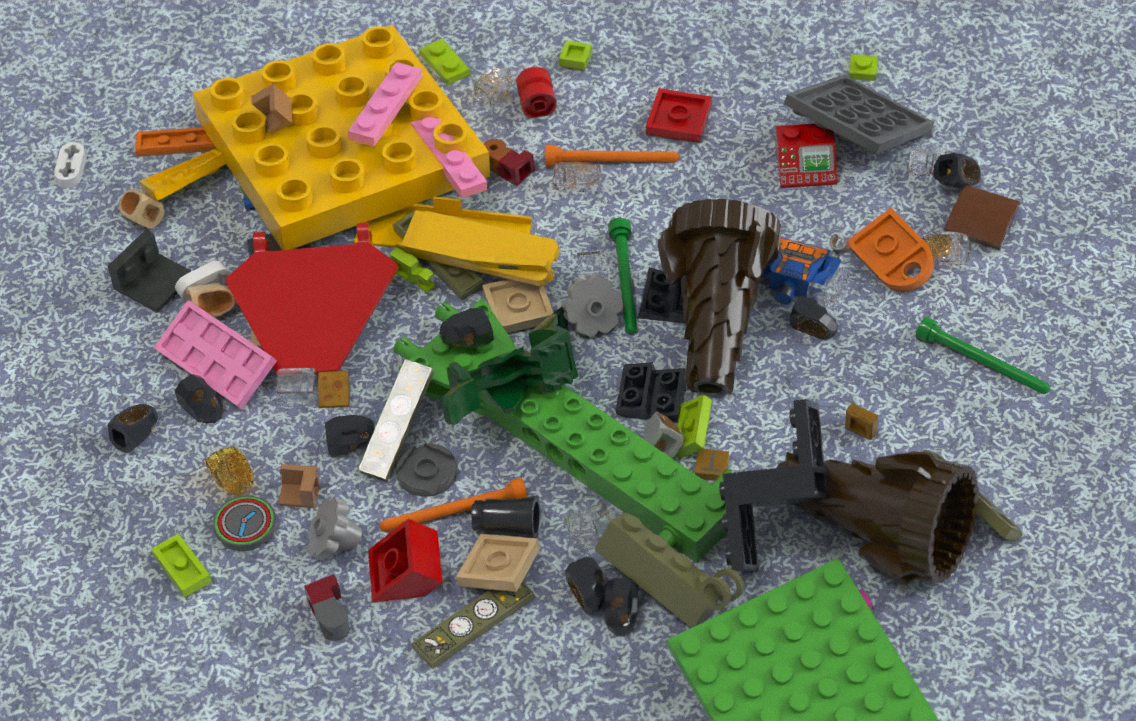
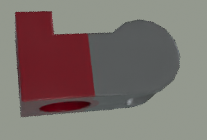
[304,574,350,641]

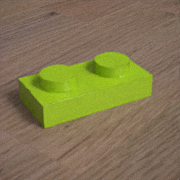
[419,38,470,85]
[676,394,712,457]
[151,533,212,598]

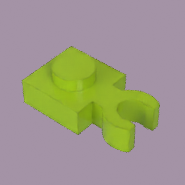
[390,247,435,293]

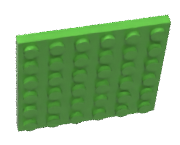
[666,558,939,721]

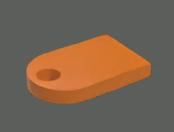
[848,207,934,292]

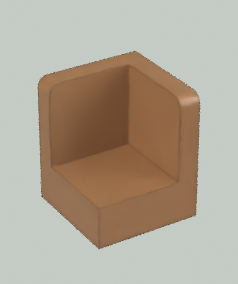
[251,84,292,135]
[278,464,320,508]

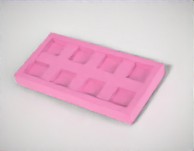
[154,300,277,409]

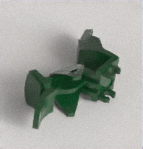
[442,307,578,425]

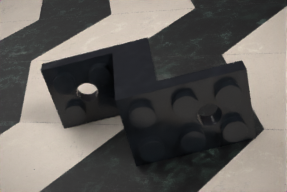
[719,399,828,572]

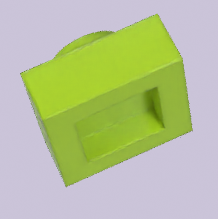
[559,40,592,70]
[849,54,878,81]

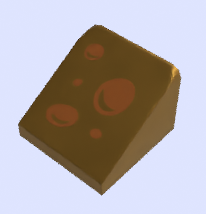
[318,371,350,408]

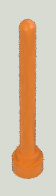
[545,145,679,167]
[379,477,527,532]

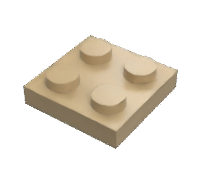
[482,279,553,333]
[456,534,540,592]

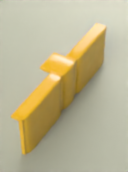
[354,196,532,248]

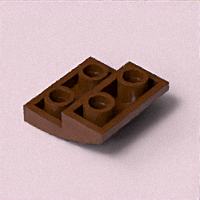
[944,185,1020,250]

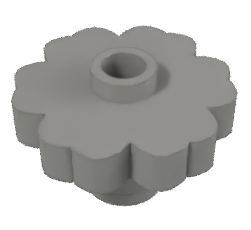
[562,275,623,337]
[307,497,362,561]

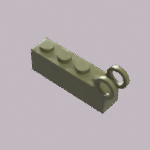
[594,512,744,628]

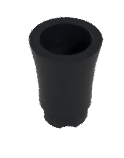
[471,495,541,539]

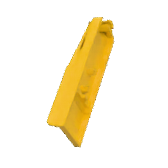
[396,210,560,286]

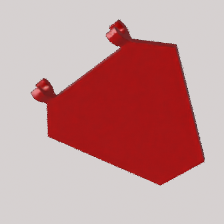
[224,222,399,378]

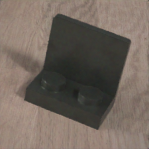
[108,230,192,312]

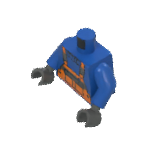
[763,234,850,305]

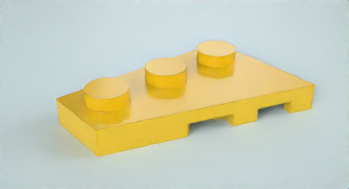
[139,149,226,201]

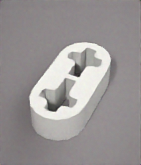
[54,142,86,188]
[175,261,230,302]

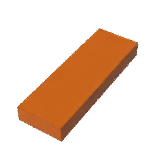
[135,127,217,157]

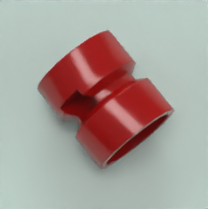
[516,67,557,118]

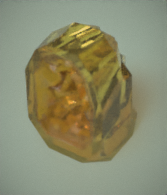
[205,446,254,496]

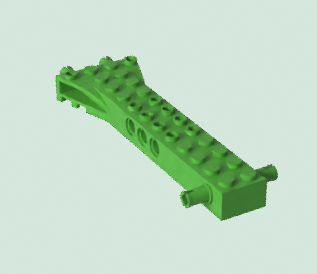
[393,298,735,563]

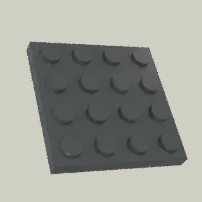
[784,74,935,154]

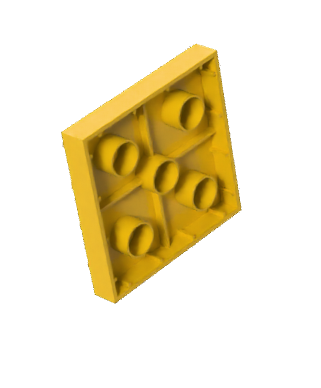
[192,25,490,250]

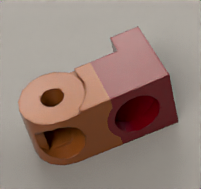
[484,139,535,186]

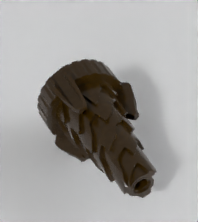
[657,199,781,394]
[776,452,979,586]

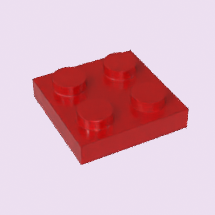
[646,88,712,143]

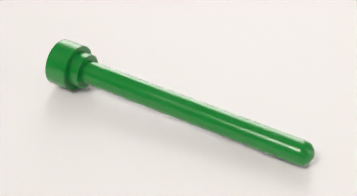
[608,218,637,335]
[915,316,1050,394]

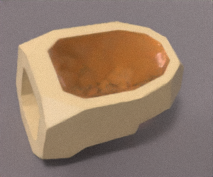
[119,189,165,229]
[186,284,236,317]

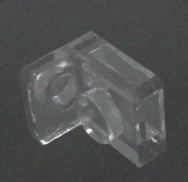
[807,267,849,312]

